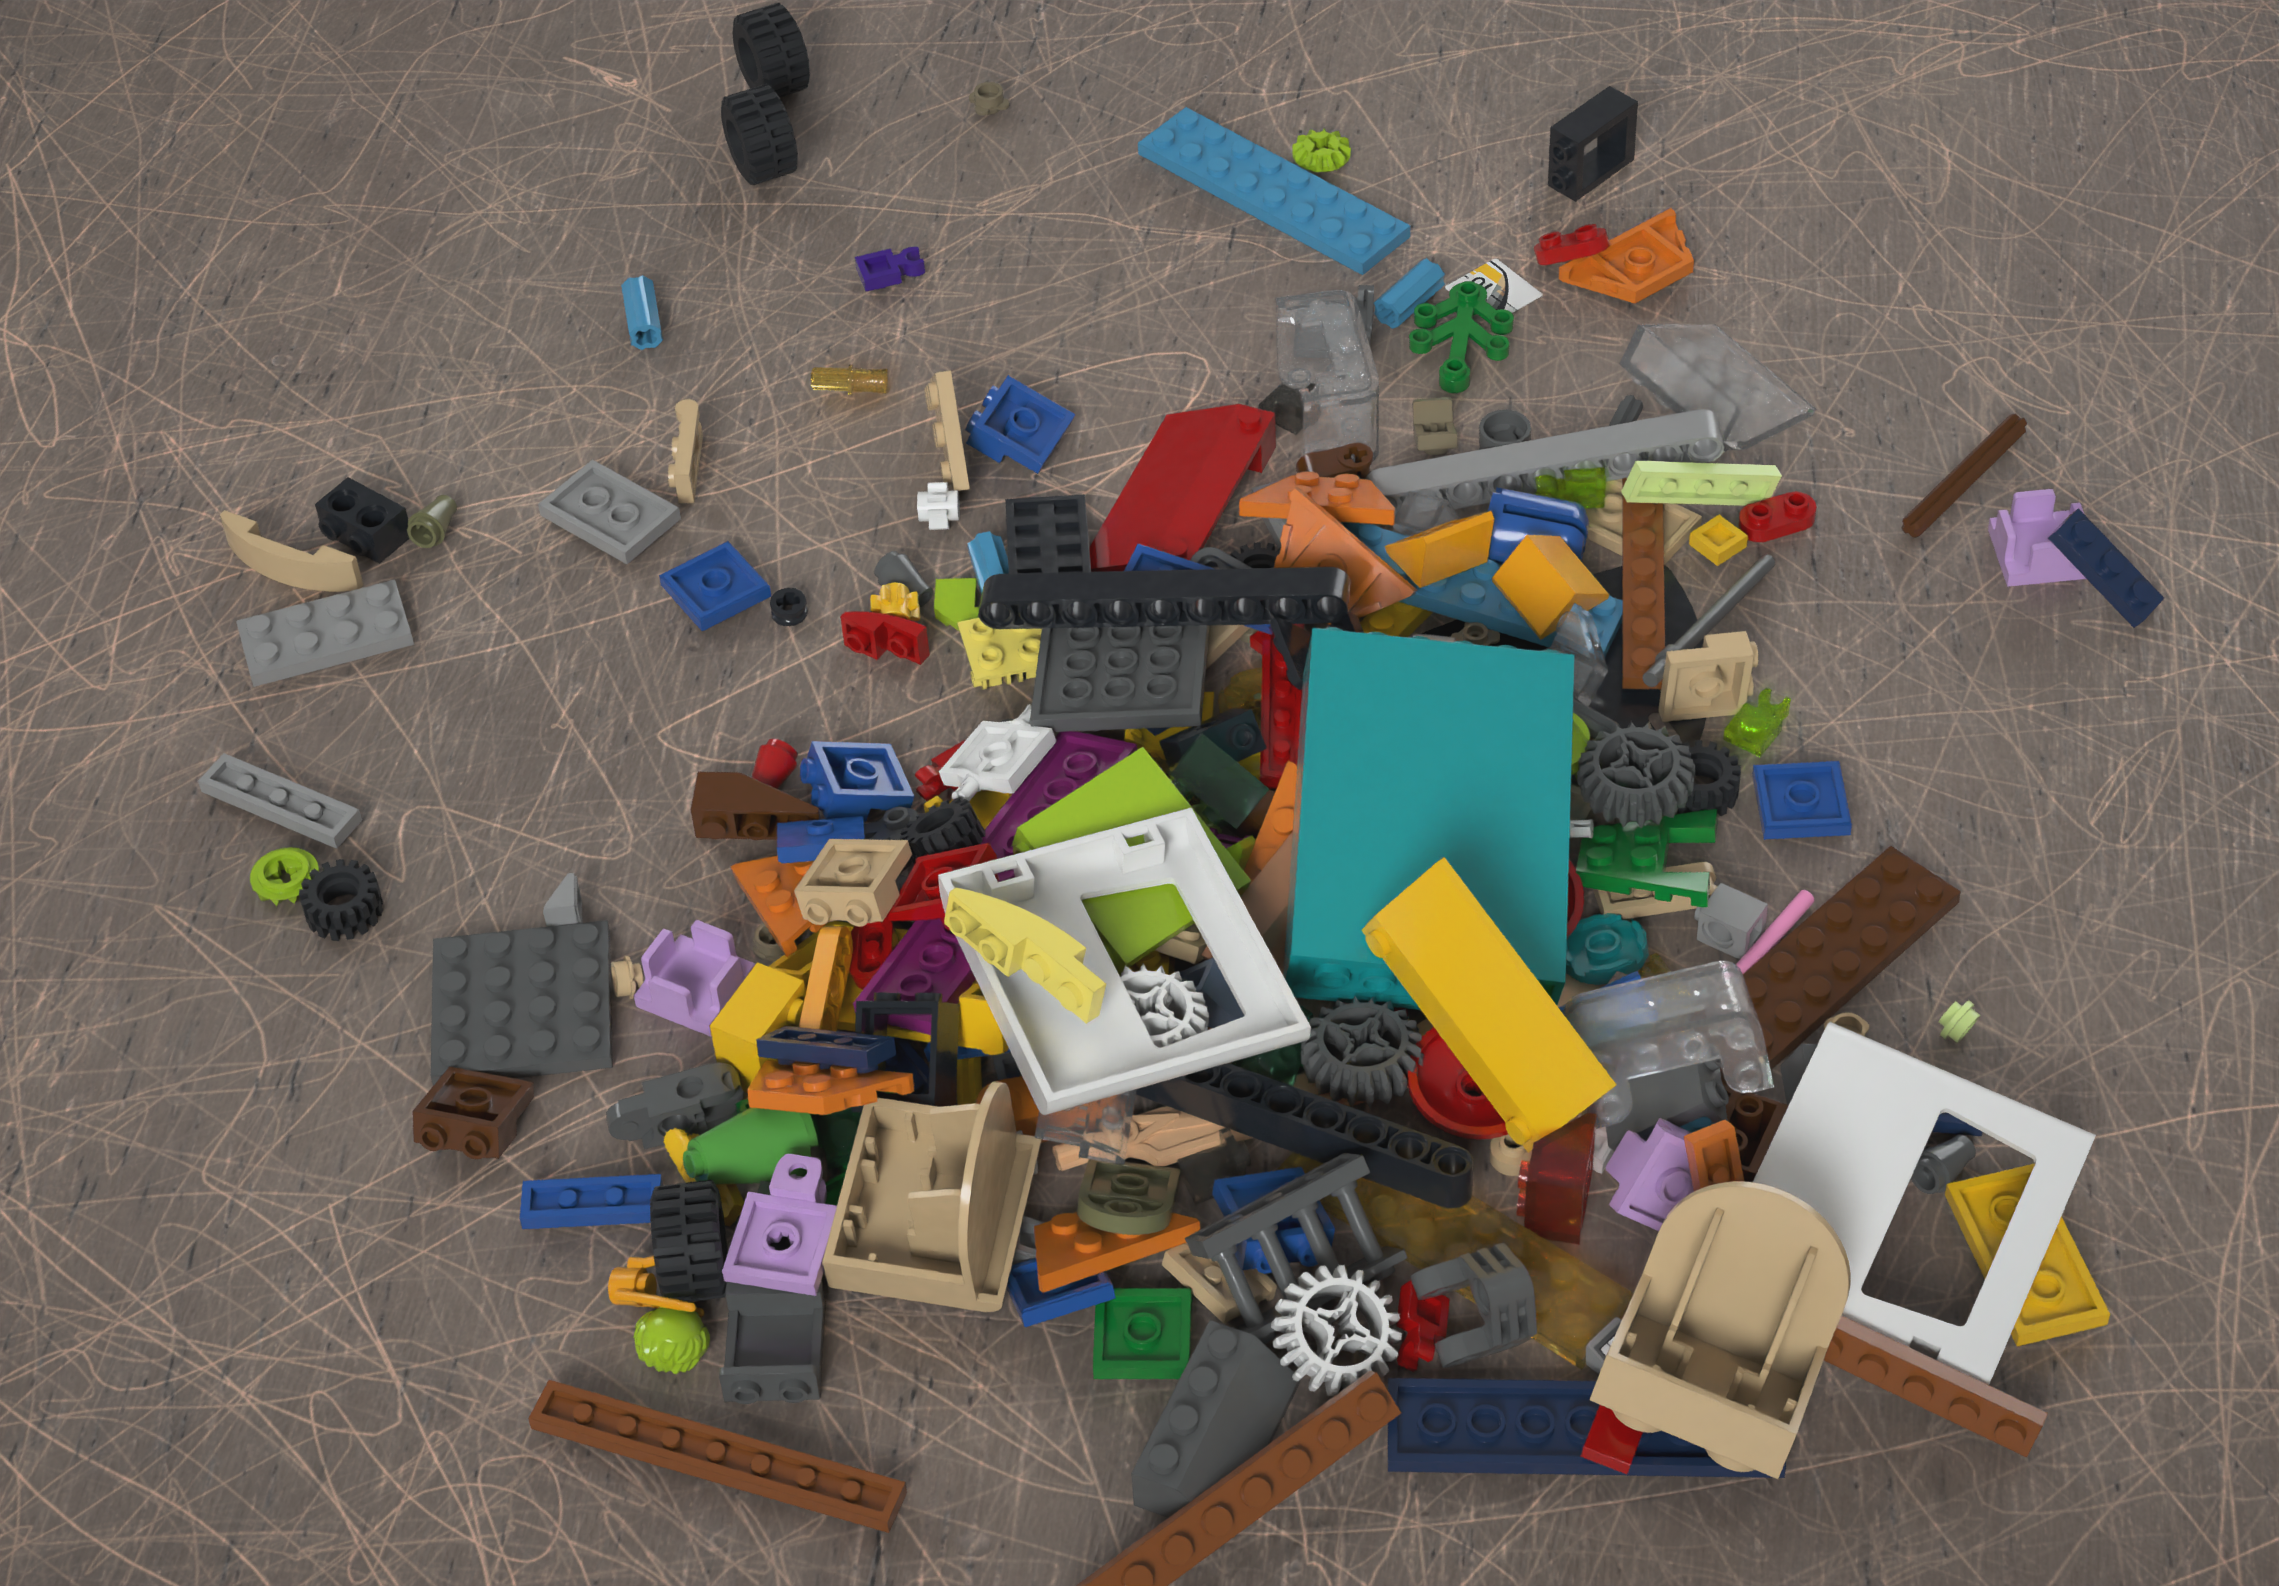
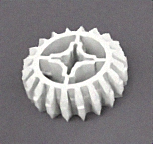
[1120,963,1209,1048]
[1271,1265,1402,1396]

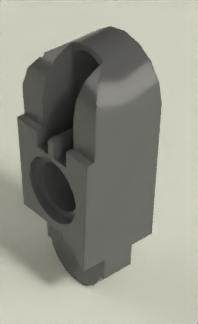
[606,1063,743,1149]

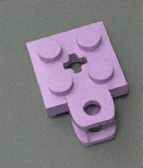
[722,1154,837,1296]

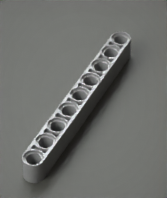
[1365,409,1724,520]

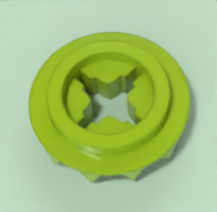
[1292,128,1351,172]
[250,847,320,906]

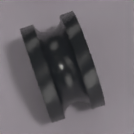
[770,588,808,626]

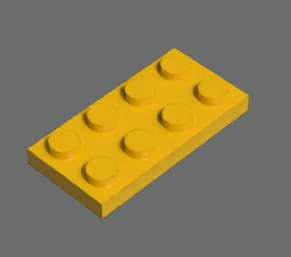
[1945,1163,2110,1347]

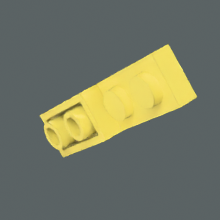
[944,888,1106,1024]

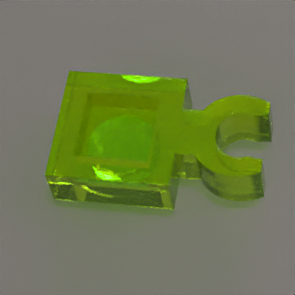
[1535,467,1606,509]
[1723,688,1791,757]

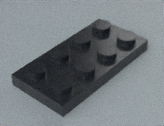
[1005,494,1091,574]

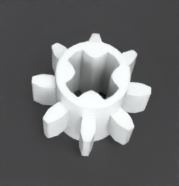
[917,482,960,530]

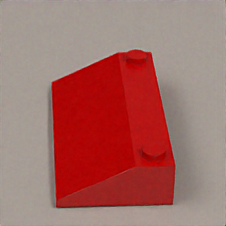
[1089,404,1276,572]

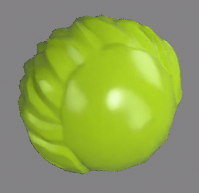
[633,1307,710,1374]

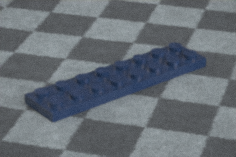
[1388,1378,1786,1478]

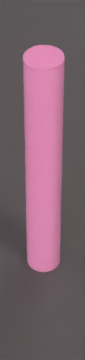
[1727,890,1815,983]

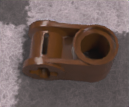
[1296,442,1373,479]

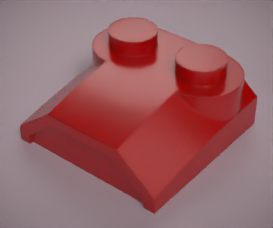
[886,843,999,931]

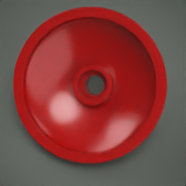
[1407,1027,1508,1140]

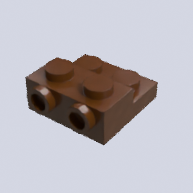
[413,1066,534,1160]

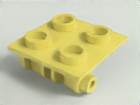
[957,618,1042,690]

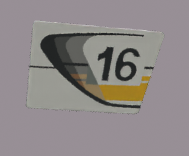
[1445,259,1543,313]

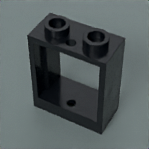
[1548,86,1638,202]
[852,992,959,1113]

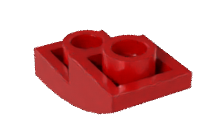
[840,611,930,665]

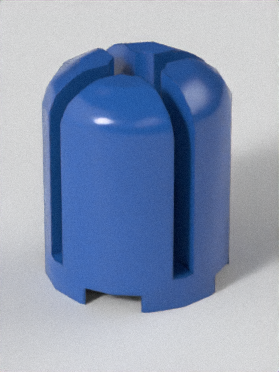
[1488,487,1589,564]

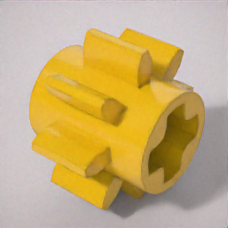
[870,582,920,621]

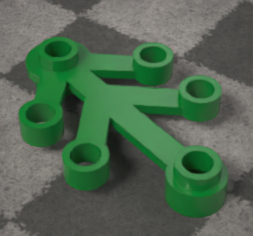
[1409,281,1514,393]

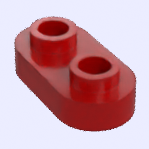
[1534,224,1610,265]
[1738,491,1817,542]
[849,917,898,990]

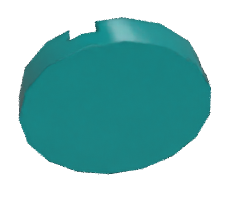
[1566,913,1649,985]

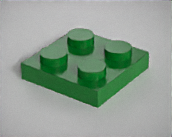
[1093,1288,1192,1379]

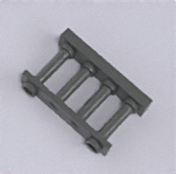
[1185,1153,1408,1344]

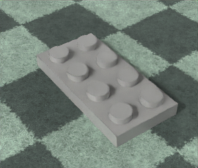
[236,580,414,687]

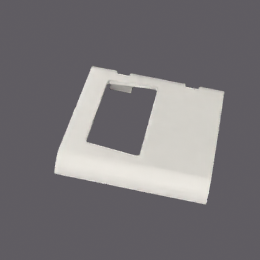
[938,808,1311,1115]
[1753,1022,2096,1385]

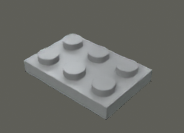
[538,460,681,564]

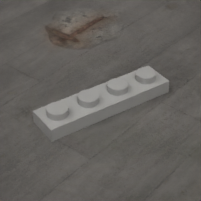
[198,753,362,849]

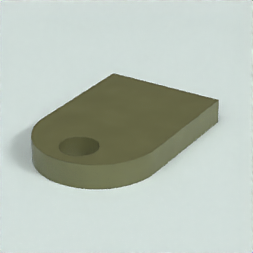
[1077,1158,1181,1235]

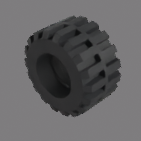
[732,3,810,98]
[721,84,798,185]
[650,1180,728,1302]

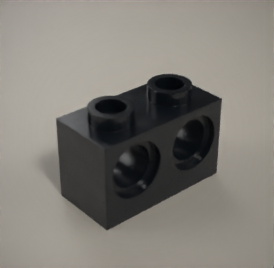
[315,477,410,564]

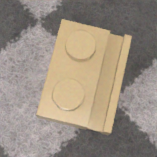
[1162,1243,1278,1324]

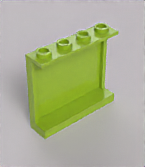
[1012,747,1252,977]

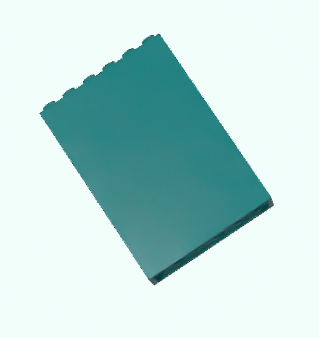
[1283,627,1574,1010]

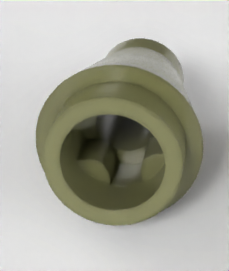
[407,495,457,548]

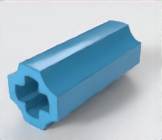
[1374,258,1445,329]
[621,275,663,350]
[967,531,1009,595]

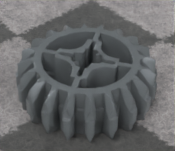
[1577,720,1695,828]
[1301,996,1424,1108]

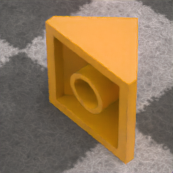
[1384,511,1494,588]
[1492,535,1609,640]

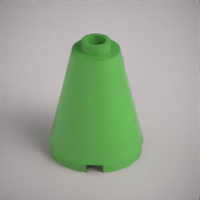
[683,1108,818,1185]

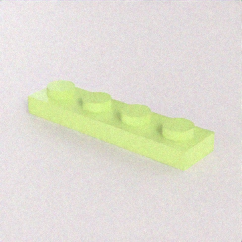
[1621,461,1782,506]

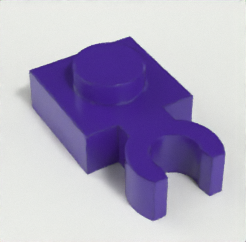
[855,247,925,292]

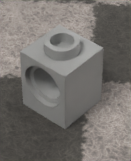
[1694,883,1768,960]

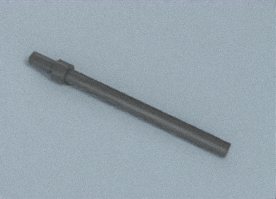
[1643,554,1775,687]

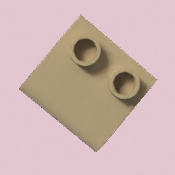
[822,1081,1042,1312]
[1590,1181,1851,1479]

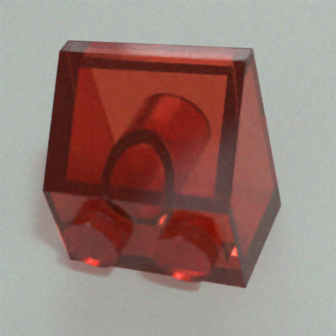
[1516,1113,1597,1245]

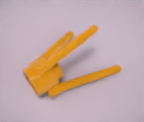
[608,1255,704,1317]

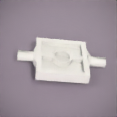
[939,704,1057,802]

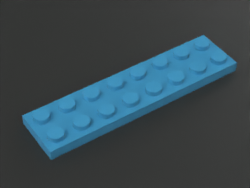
[1138,107,1410,275]
[1340,522,1623,663]

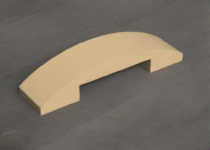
[220,510,363,592]

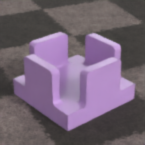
[1988,489,2086,587]
[634,920,755,1037]
[1606,1118,1694,1231]

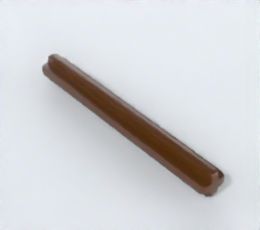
[1901,414,2027,538]

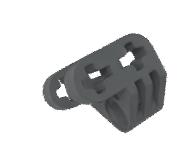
[1410,1242,1537,1368]

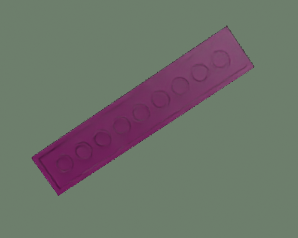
[853,731,1138,1035]

